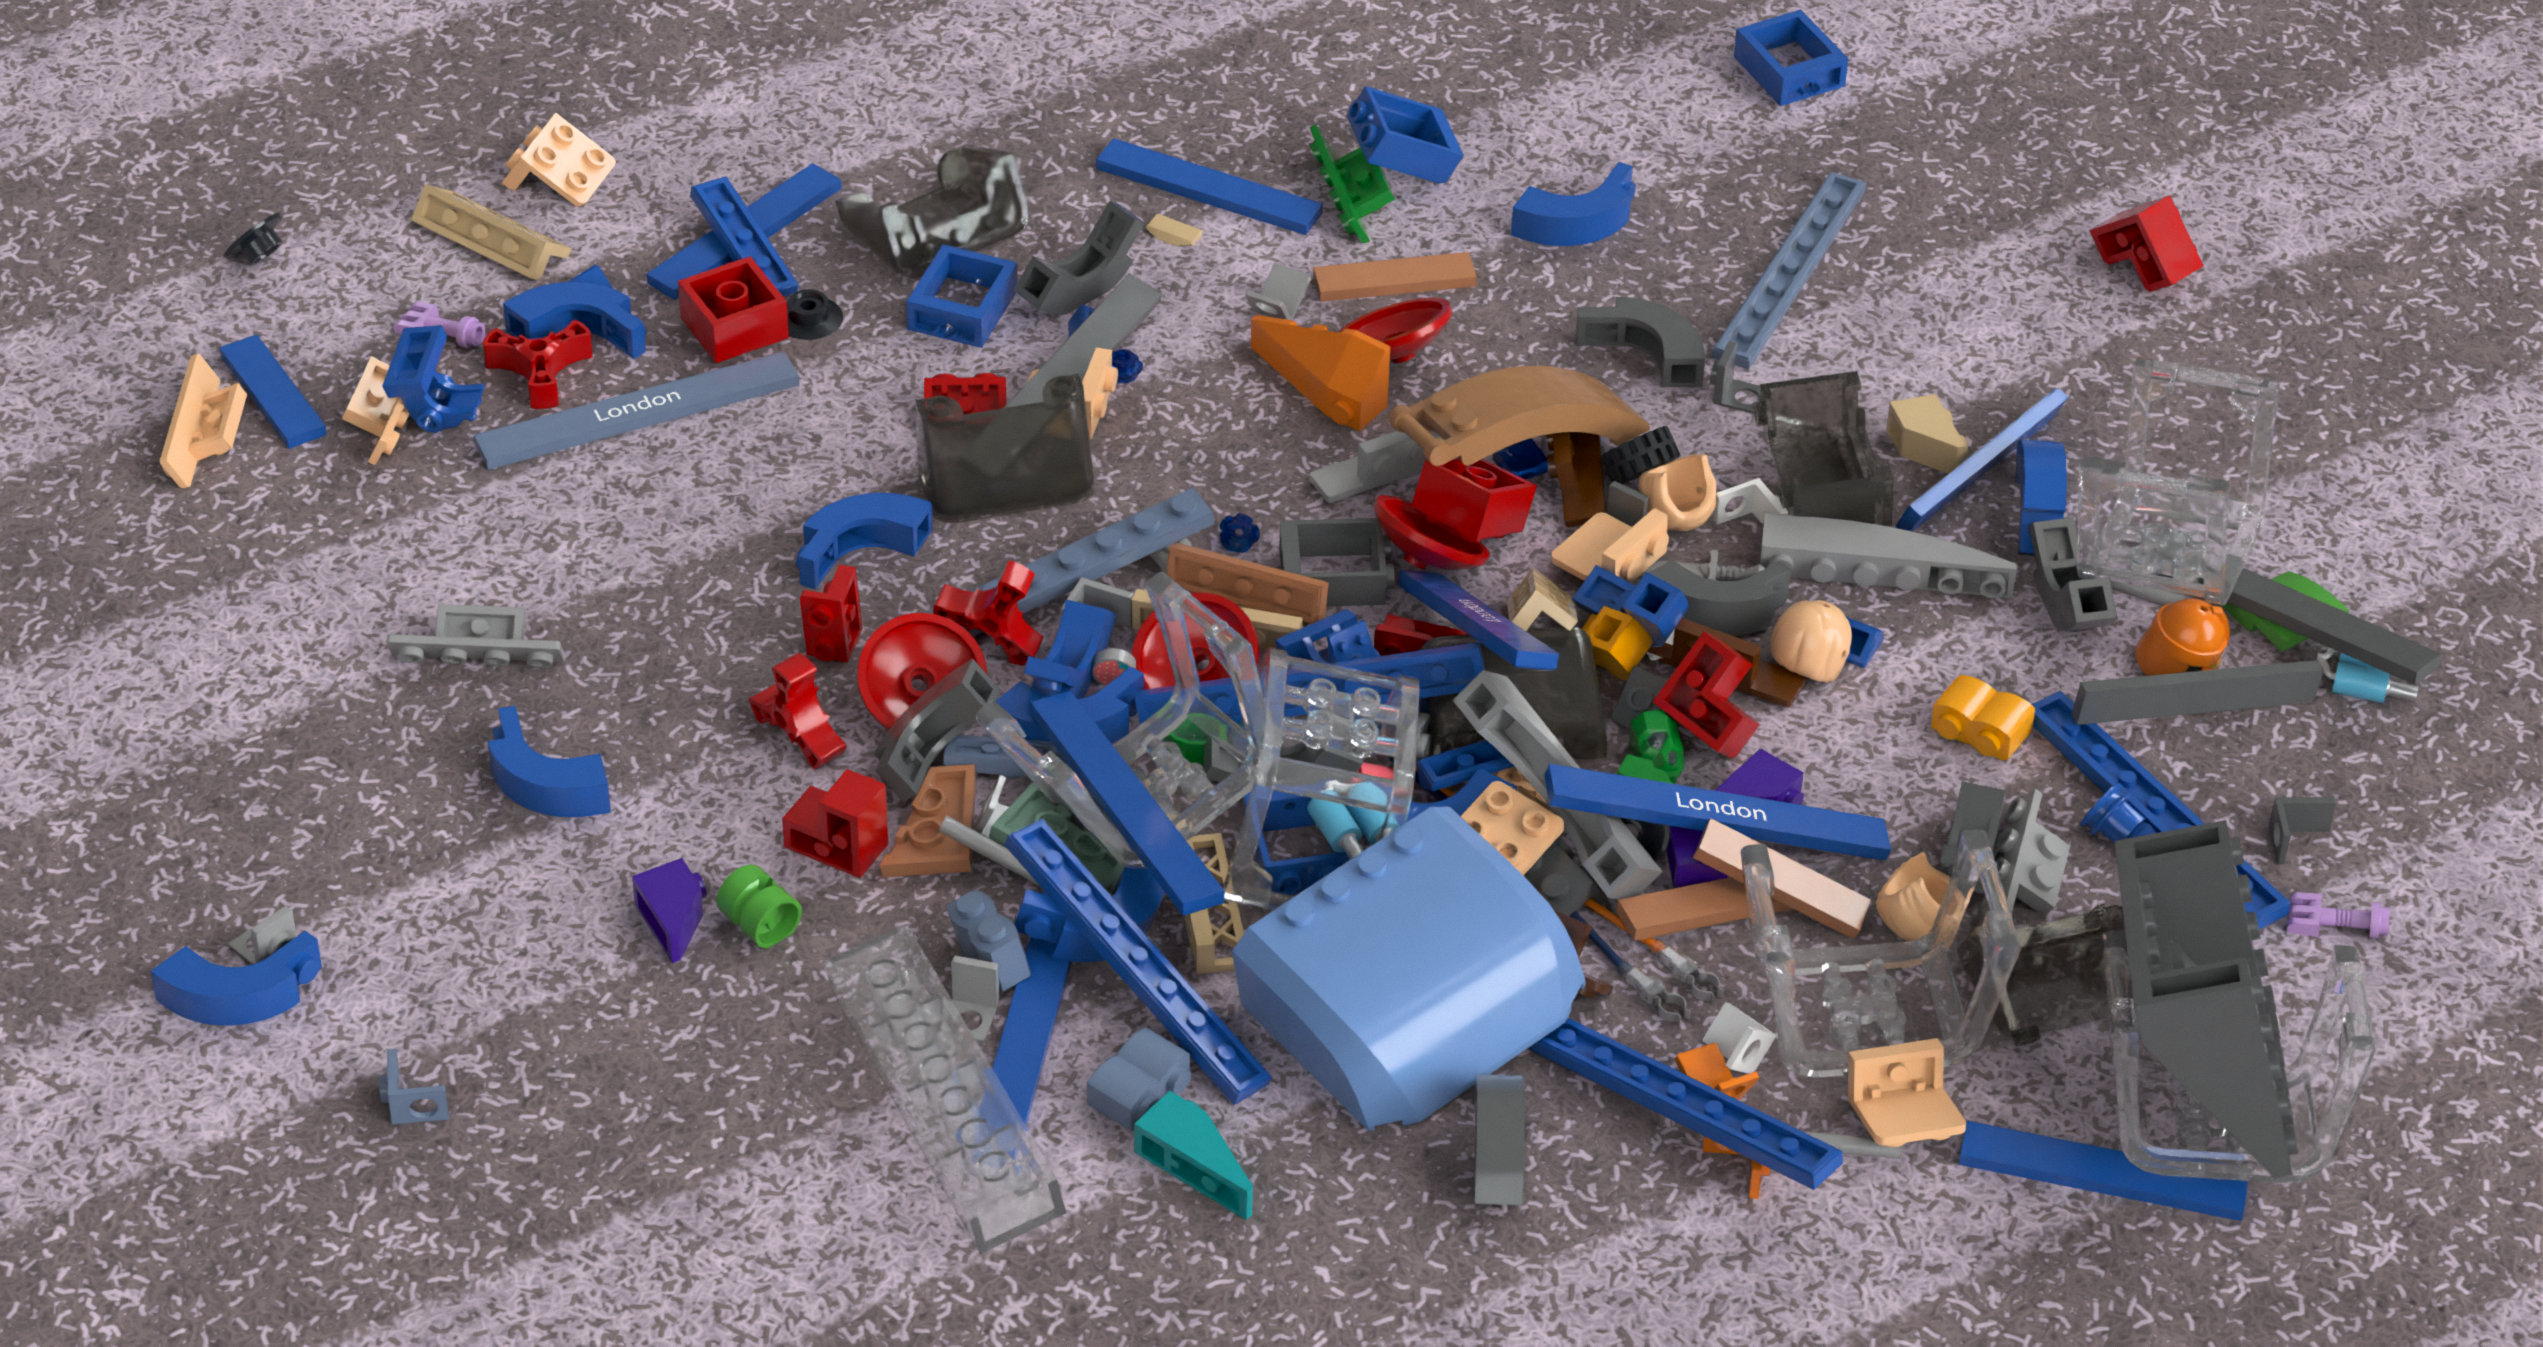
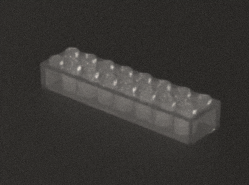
[823,924,1066,1254]

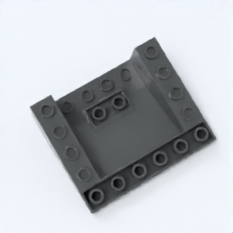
[2115,820,2299,1178]

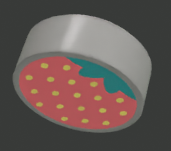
[1092,648,1136,685]

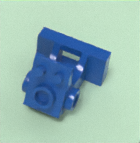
[382,325,485,433]
[1275,609,1380,671]

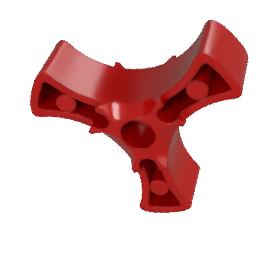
[483,320,593,409]
[933,560,1044,666]
[749,653,847,770]

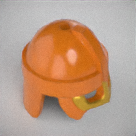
[2135,598,2230,676]

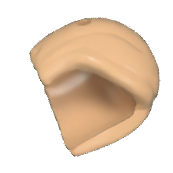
[1638,454,1717,531]
[1770,600,1852,683]
[1876,852,1965,943]

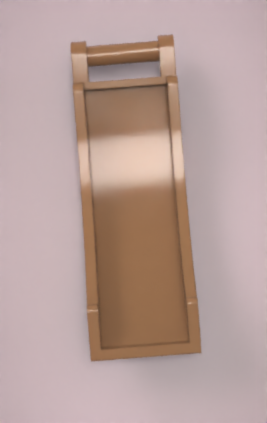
[1389,366,1650,466]

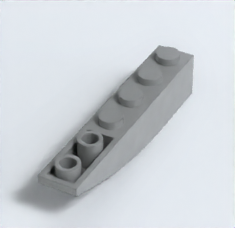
[1760,512,2017,598]

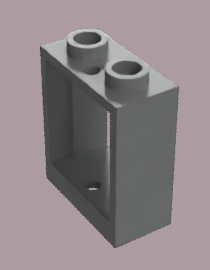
[1279,518,1394,606]

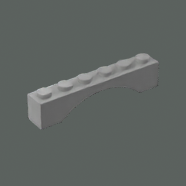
[1453,670,1663,899]

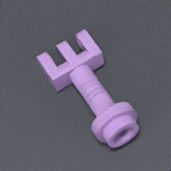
[393,301,485,349]
[2287,892,2390,939]

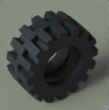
[1600,426,1681,484]

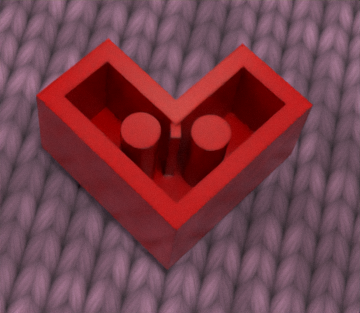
[2089,195,2204,292]
[1652,631,1760,759]
[782,769,888,878]

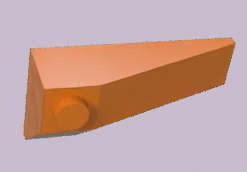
[1251,315,1390,431]

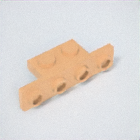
[160,353,247,488]
[342,356,409,465]

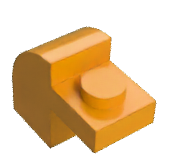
[1569,606,1653,680]

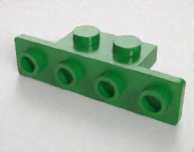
[1309,124,1395,243]

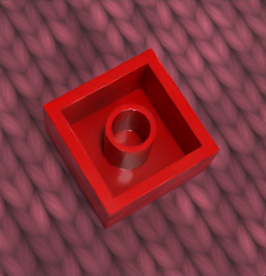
[678,256,789,363]
[1411,457,1537,542]

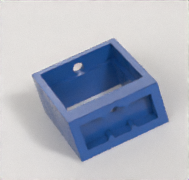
[1734,9,1848,106]
[1347,86,1464,183]
[906,244,1018,348]
[1242,780,1351,897]

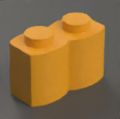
[1931,675,2035,761]

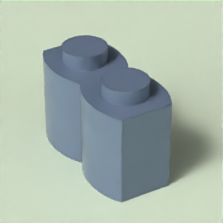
[947,889,1031,992]
[1087,1027,1191,1131]

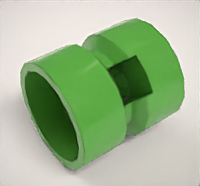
[716,864,802,949]

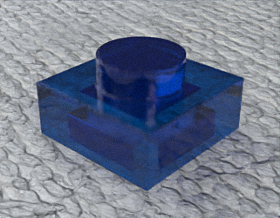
[1492,438,1548,479]

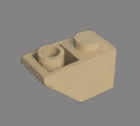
[1886,394,1968,474]

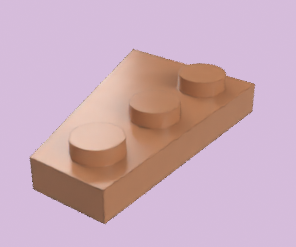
[880,764,977,877]

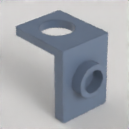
[379,1048,449,1124]

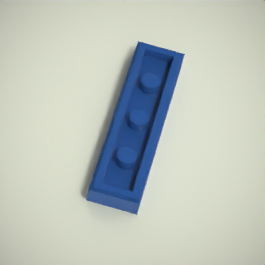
[690,176,799,297]
[219,334,327,449]

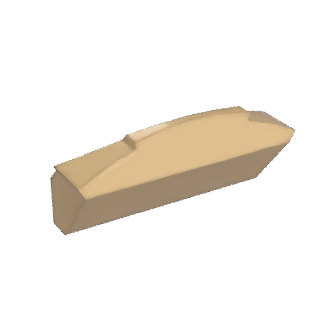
[1146,213,1203,247]

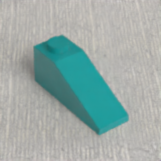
[1134,1090,1253,1220]

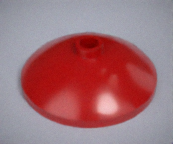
[1338,297,1452,364]
[1373,495,1490,570]
[1132,592,1259,690]
[857,613,988,730]

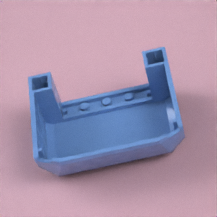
[1232,807,1586,1131]

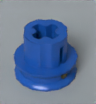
[2079,782,2146,844]

